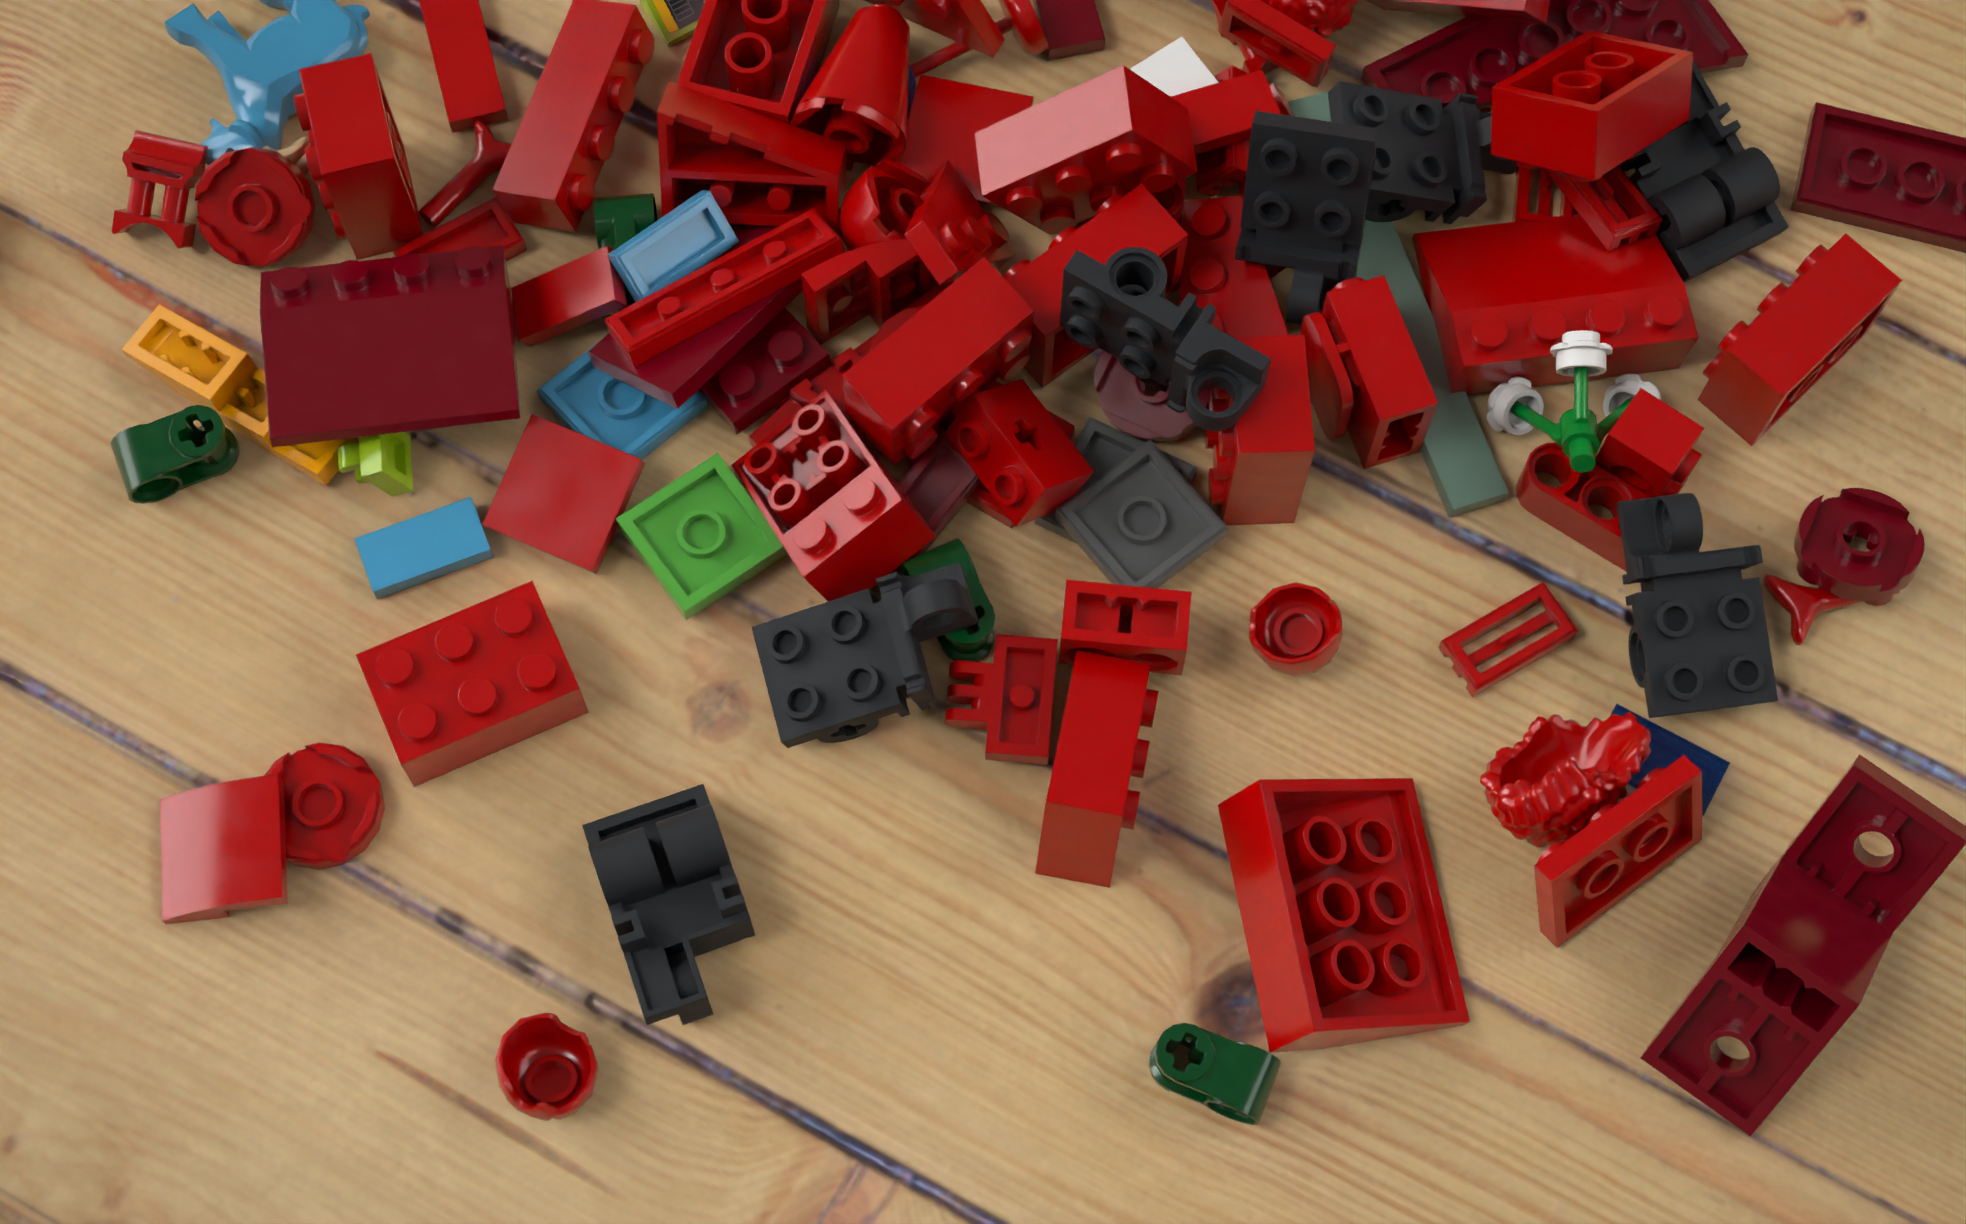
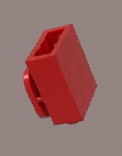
[1299,275,1438,469]

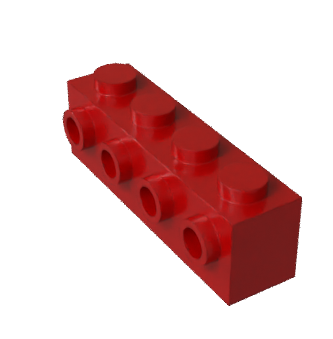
[492,0,655,232]

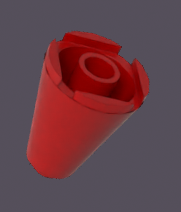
[790,4,910,171]

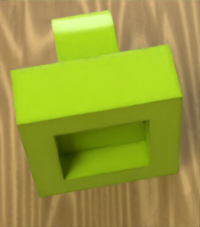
[338,432,413,496]

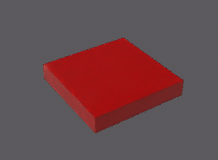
[482,414,645,574]

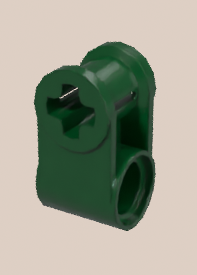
[111,405,240,504]
[901,538,995,662]
[1149,1023,1281,1125]

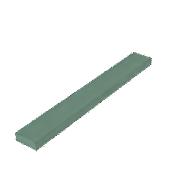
[1288,90,1509,518]

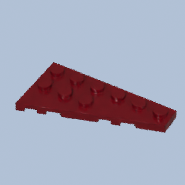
[1361,0,1749,109]

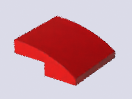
[899,74,1034,208]
[801,239,931,345]
[160,774,288,924]

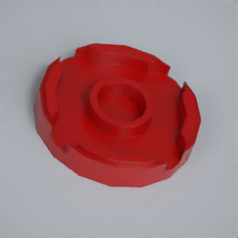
[195,147,315,267]
[264,742,385,870]

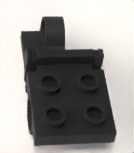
[1619,61,1789,282]
[1328,81,1518,224]
[1235,111,1378,325]
[1060,247,1271,431]
[1616,493,1778,718]
[752,562,979,748]
[582,784,755,1025]

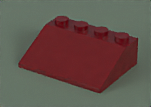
[260,245,520,447]

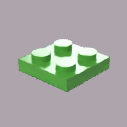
[616,453,788,620]

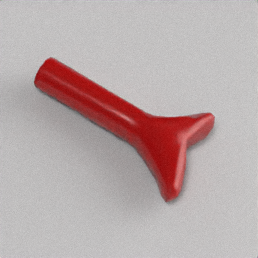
[419,120,512,228]
[1764,574,1900,645]

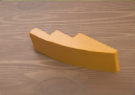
[121,304,359,486]

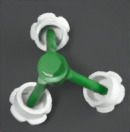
[1486,330,1662,473]

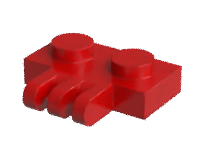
[944,634,1058,765]

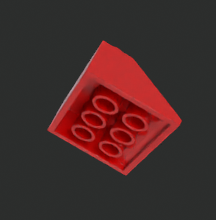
[1412,209,1699,395]
[1218,778,1470,1053]

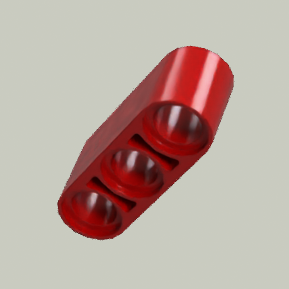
[1515,443,1650,572]

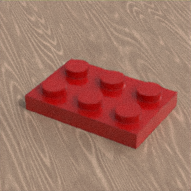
[1534,755,1702,948]

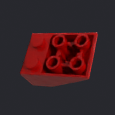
[731,390,936,601]

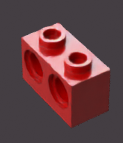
[1058,579,1192,675]

